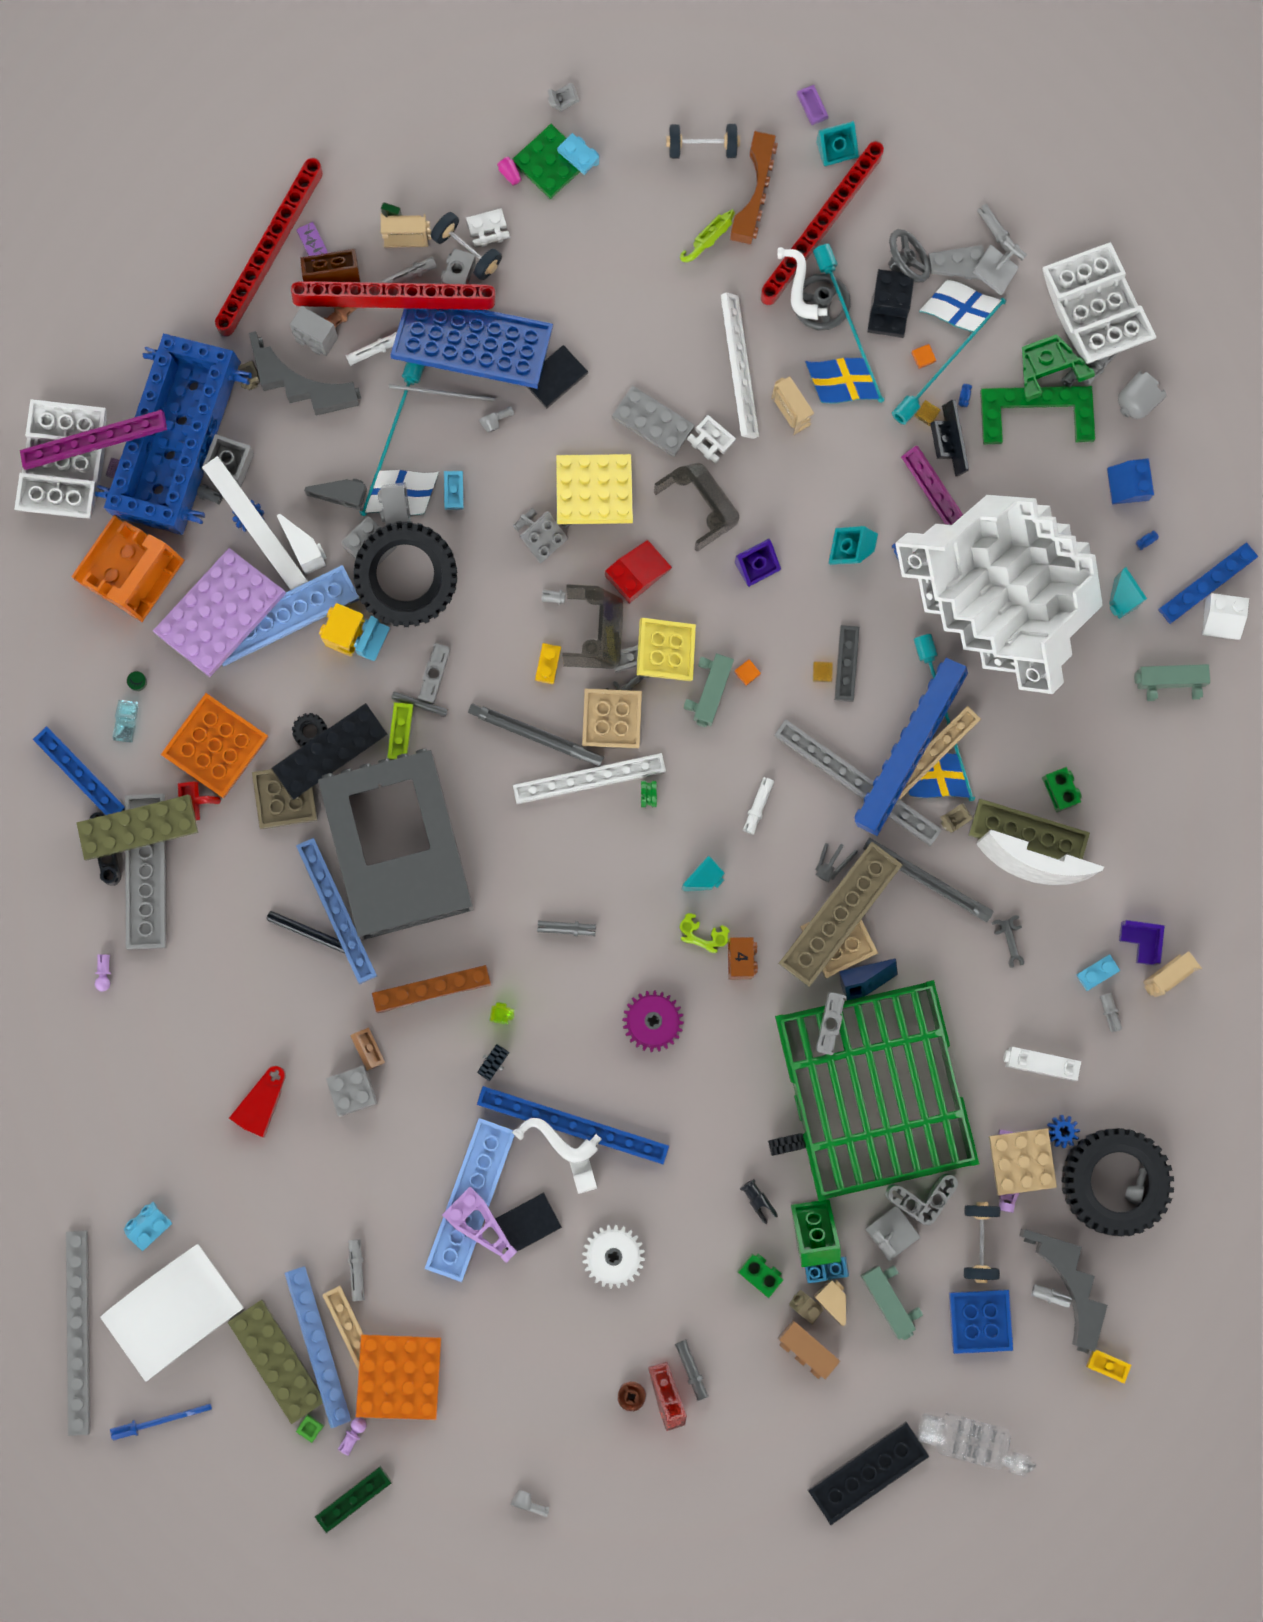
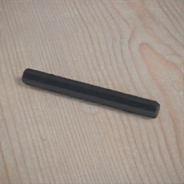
[266,911,345,954]

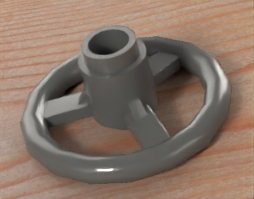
[888,229,931,282]
[794,274,851,330]

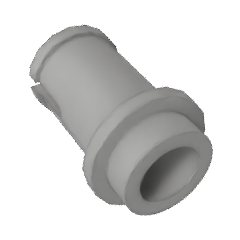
[542,589,566,605]

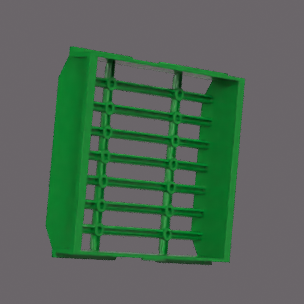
[775,980,979,1202]

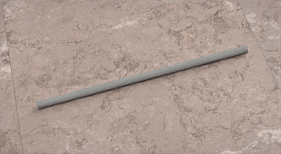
[389,384,495,401]

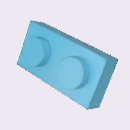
[444,471,464,510]
[1076,954,1120,991]

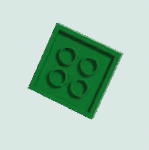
[513,124,580,200]

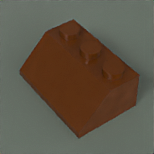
[300,249,361,282]

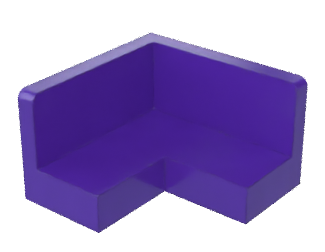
[1119,920,1165,966]

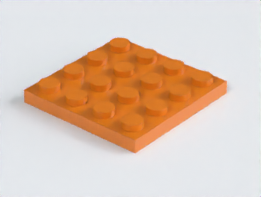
[160,693,269,799]
[356,1335,441,1420]

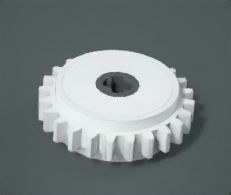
[582,1225,645,1289]

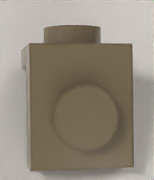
[238,361,260,390]
[940,803,973,833]
[789,1290,824,1324]

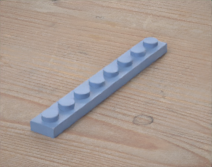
[296,838,377,985]
[284,1266,351,1428]

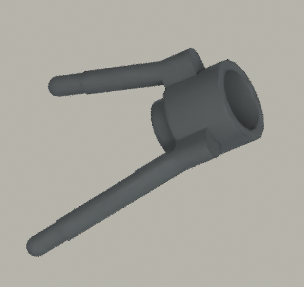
[815,843,858,883]

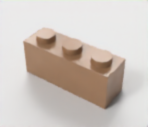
[778,1320,840,1380]

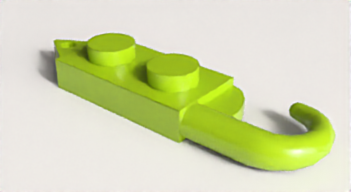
[680,209,735,262]

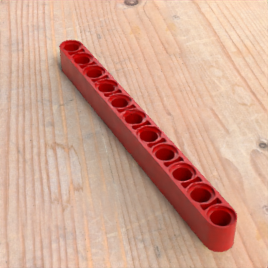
[761,141,884,305]
[215,158,323,337]
[290,281,495,310]

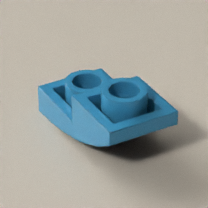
[805,1256,849,1283]

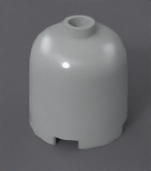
[1118,371,1167,419]

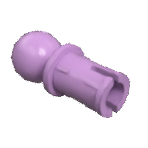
[95,954,111,992]
[338,1417,367,1456]

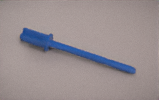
[110,1404,212,1441]

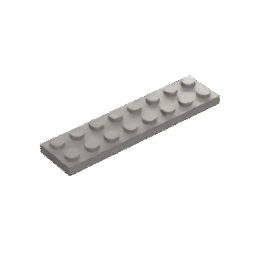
[125,794,166,950]

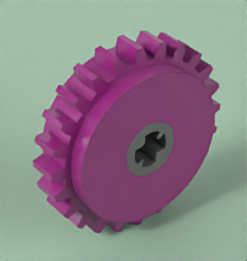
[622,990,684,1052]

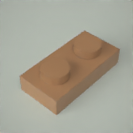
[350,1028,385,1071]

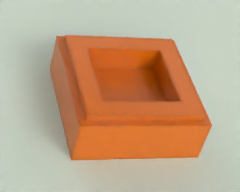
[911,344,936,369]
[734,659,761,686]

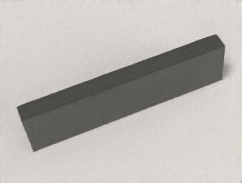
[834,625,860,702]

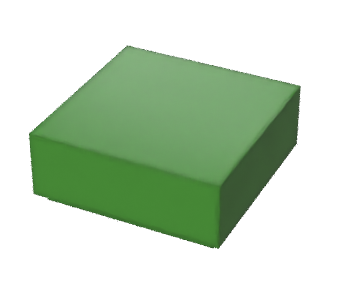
[296,1414,324,1443]

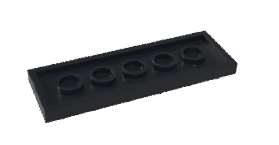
[271,703,388,800]
[808,1422,930,1525]

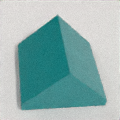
[816,121,859,167]

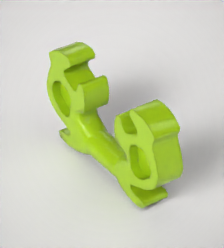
[679,913,730,953]

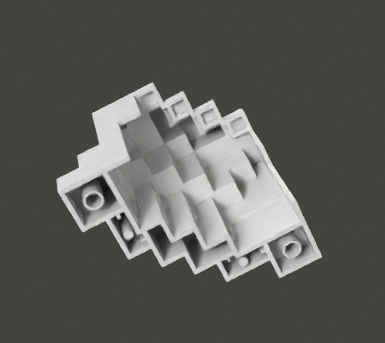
[895,495,1103,694]

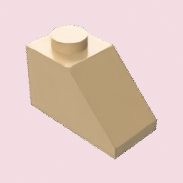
[813,1280,846,1326]

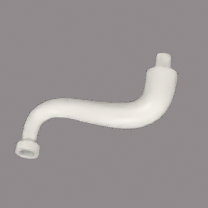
[778,247,827,320]
[512,1118,601,1163]

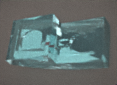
[112,700,138,743]

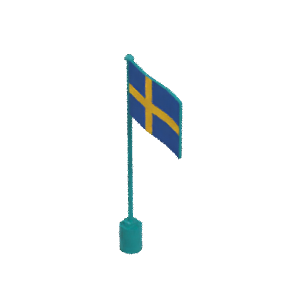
[805,244,885,403]
[908,634,975,801]

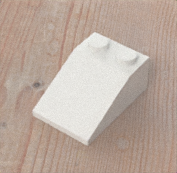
[277,514,327,575]

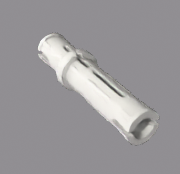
[345,332,397,366]
[743,777,774,835]

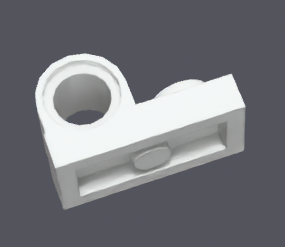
[569,1159,597,1194]

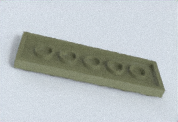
[76,795,199,861]
[968,799,1090,860]
[228,1299,323,1425]

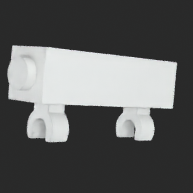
[1003,1047,1081,1081]

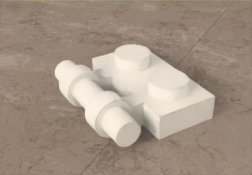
[466,208,510,247]
[687,415,736,463]

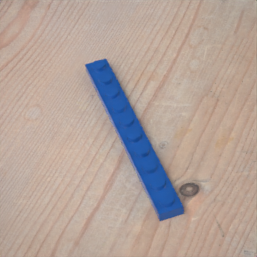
[477,1086,669,1165]

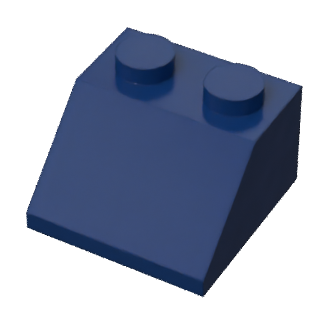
[1107,458,1154,505]

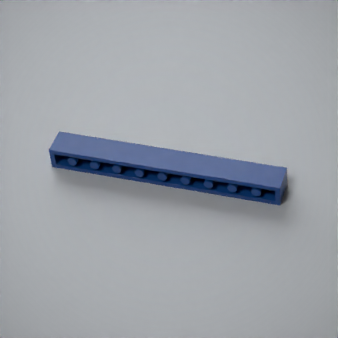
[854,658,968,836]

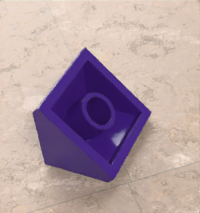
[734,539,781,587]

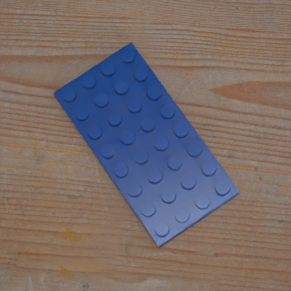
[391,308,553,389]

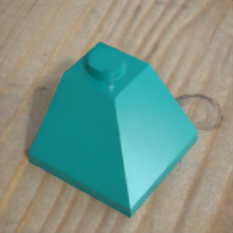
[828,526,878,565]
[1109,567,1147,619]
[682,855,725,892]

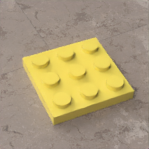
[637,618,696,681]

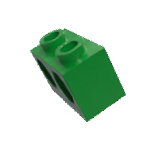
[1042,767,1082,813]
[737,1253,783,1298]

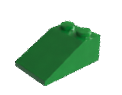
[791,1199,841,1267]

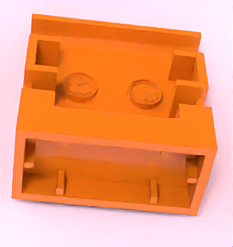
[71,515,185,622]

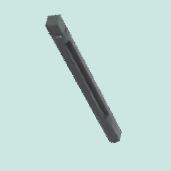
[468,703,604,766]
[862,837,994,922]

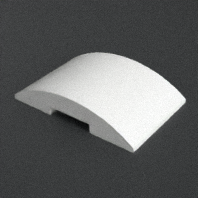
[1043,242,1156,364]
[14,399,106,519]
[977,830,1104,885]
[100,1244,244,1382]

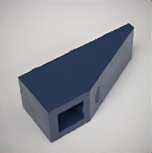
[839,958,898,1000]

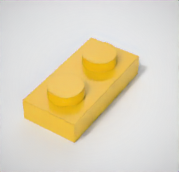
[535,643,561,685]
[1086,1350,1131,1384]

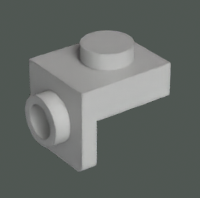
[548,83,579,111]

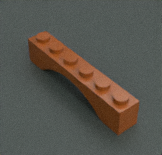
[730,131,778,245]
[372,965,491,1013]

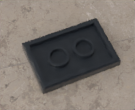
[527,345,588,409]
[495,1192,562,1252]

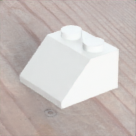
[1202,593,1249,640]

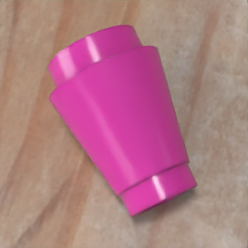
[497,156,522,186]

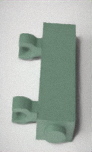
[683,653,734,727]
[1134,664,1210,701]
[860,1266,923,1340]

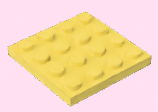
[556,454,633,524]

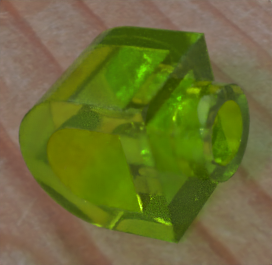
[489,1002,515,1025]

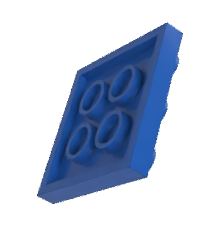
[949,1290,1013,1354]

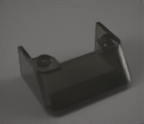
[654,463,739,552]
[562,584,623,669]

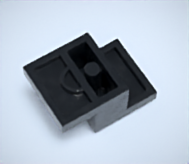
[867,269,914,338]

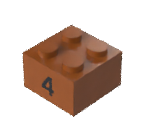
[728,937,758,980]

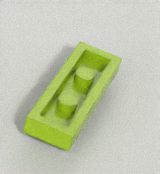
[387,702,413,760]

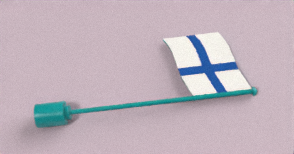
[892,280,1006,425]
[360,362,439,516]

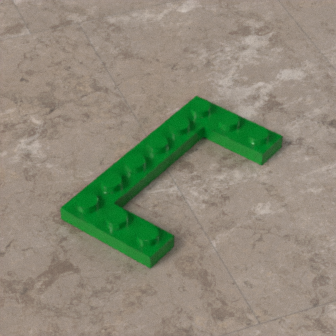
[980,386,1095,444]

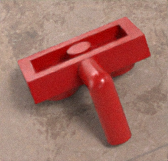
[178,781,221,821]

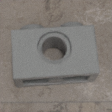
[440,248,476,284]

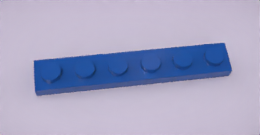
[1158,542,1258,624]
[33,726,125,815]

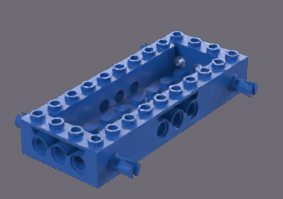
[95,333,252,535]

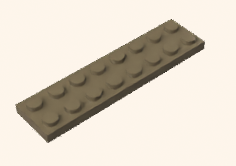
[778,842,902,987]

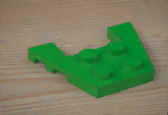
[1022,334,1095,401]

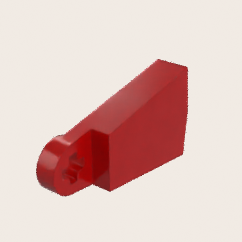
[229,1066,286,1138]

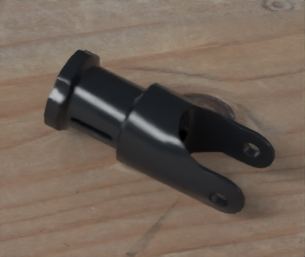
[740,1179,778,1224]

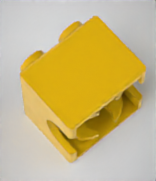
[319,603,365,657]

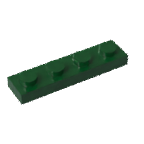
[315,1466,392,1533]

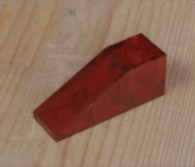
[648,1362,687,1431]

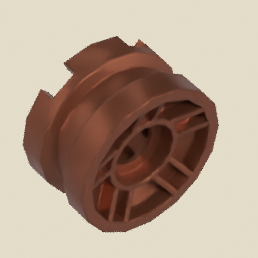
[618,1382,646,1412]

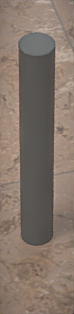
[392,692,448,716]

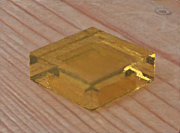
[915,400,941,426]
[813,662,833,682]

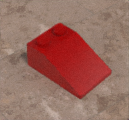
[605,540,672,604]

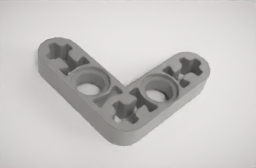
[885,1174,958,1225]

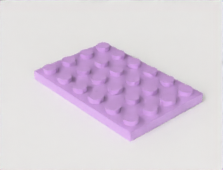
[153,548,286,677]

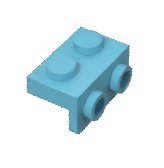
[557,133,599,175]
[354,615,390,661]
[124,1202,172,1251]

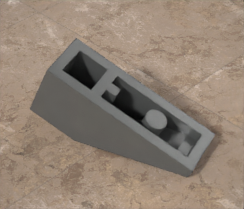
[304,479,367,511]

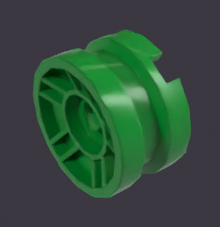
[641,781,657,807]

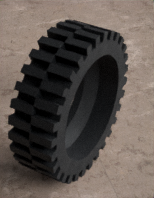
[353,521,458,627]
[1061,1128,1174,1237]

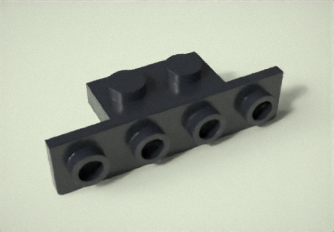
[930,400,969,477]

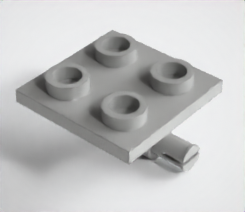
[972,238,1027,295]
[513,508,568,563]
[865,1206,920,1261]

